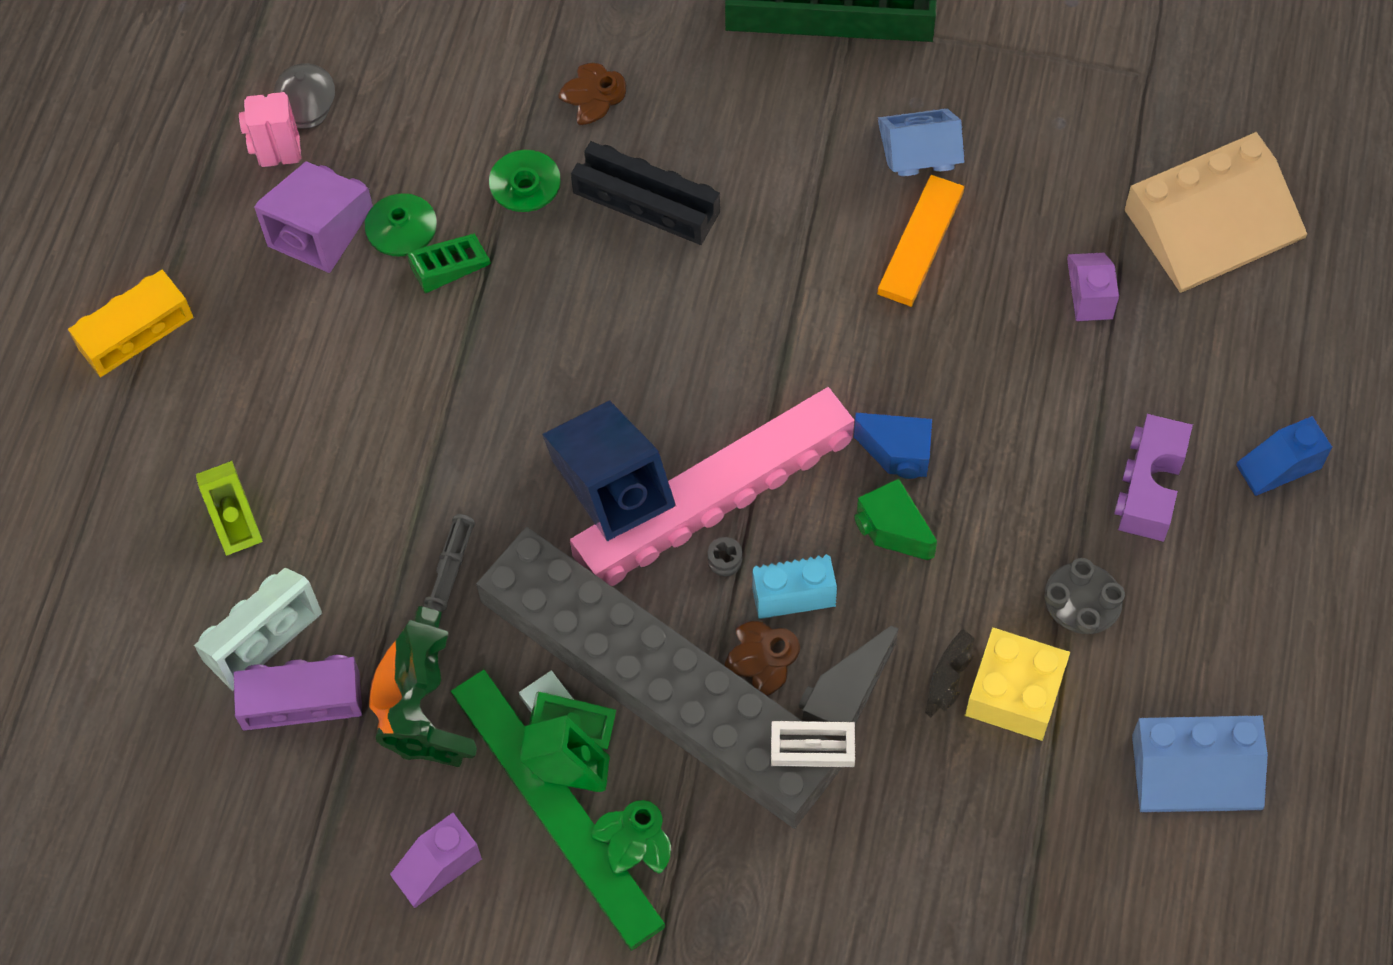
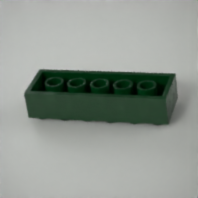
[725,0,937,42]

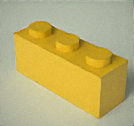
[68,269,194,378]

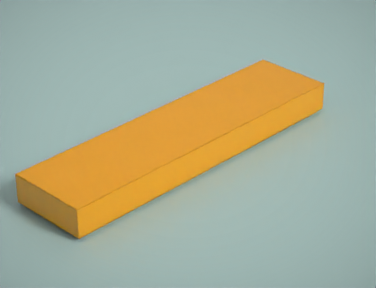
[877,175,964,307]

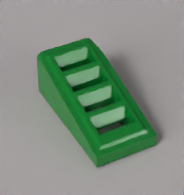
[407,233,491,294]

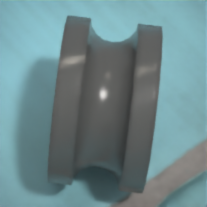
[707,537,742,577]

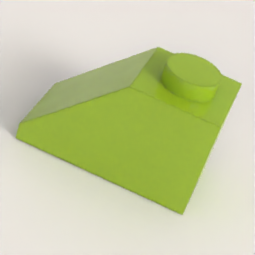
[196,461,263,556]

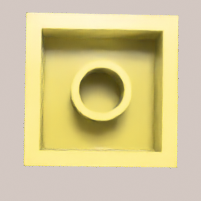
[965,628,1070,741]

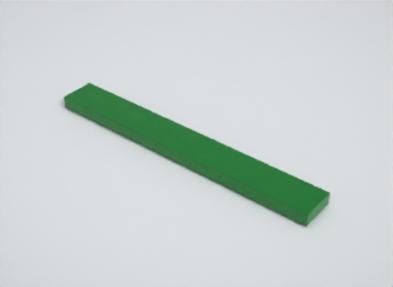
[451,670,665,951]

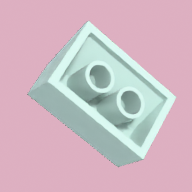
[194,568,322,691]

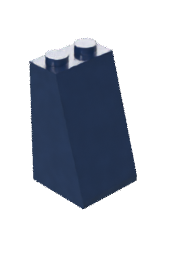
[542,400,676,541]

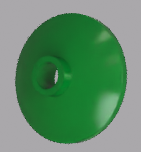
[489,150,561,212]
[365,193,437,256]

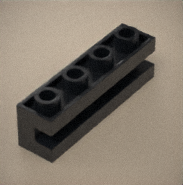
[571,141,720,245]

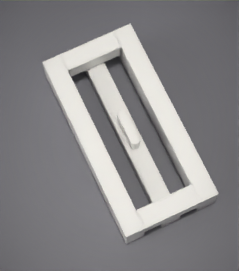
[771,721,855,767]

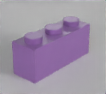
[234,655,362,731]

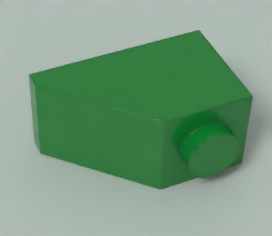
[854,479,937,560]
[520,715,610,792]

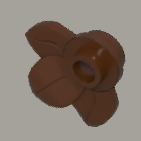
[558,63,627,125]
[724,621,800,696]

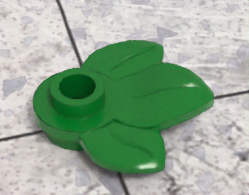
[591,800,671,874]

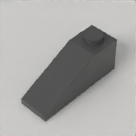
[799,626,898,741]

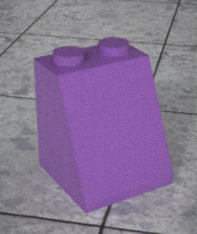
[254,161,373,273]

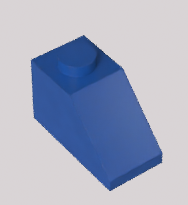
[854,413,932,479]
[1236,416,1332,496]

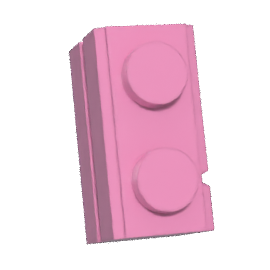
[239,92,301,167]

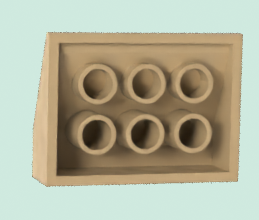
[1125,132,1307,293]

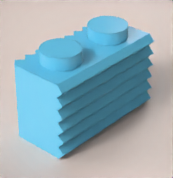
[752,554,837,619]

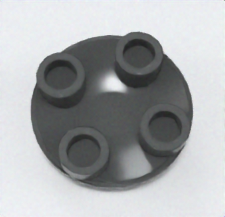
[1044,558,1125,634]

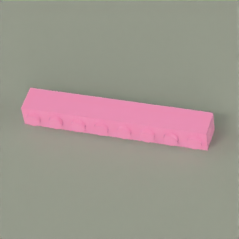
[570,387,854,586]

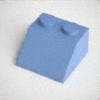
[878,109,964,176]

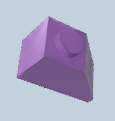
[1067,253,1119,321]
[390,813,482,908]

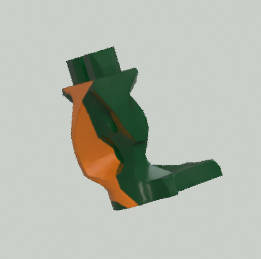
[369,606,477,767]

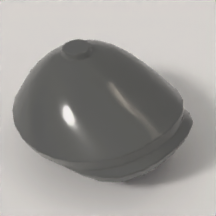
[273,63,335,129]

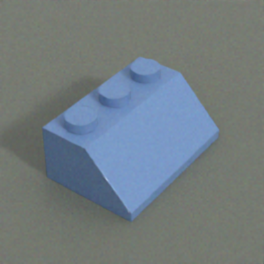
[1132,716,1268,812]

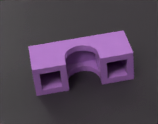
[1114,414,1193,542]

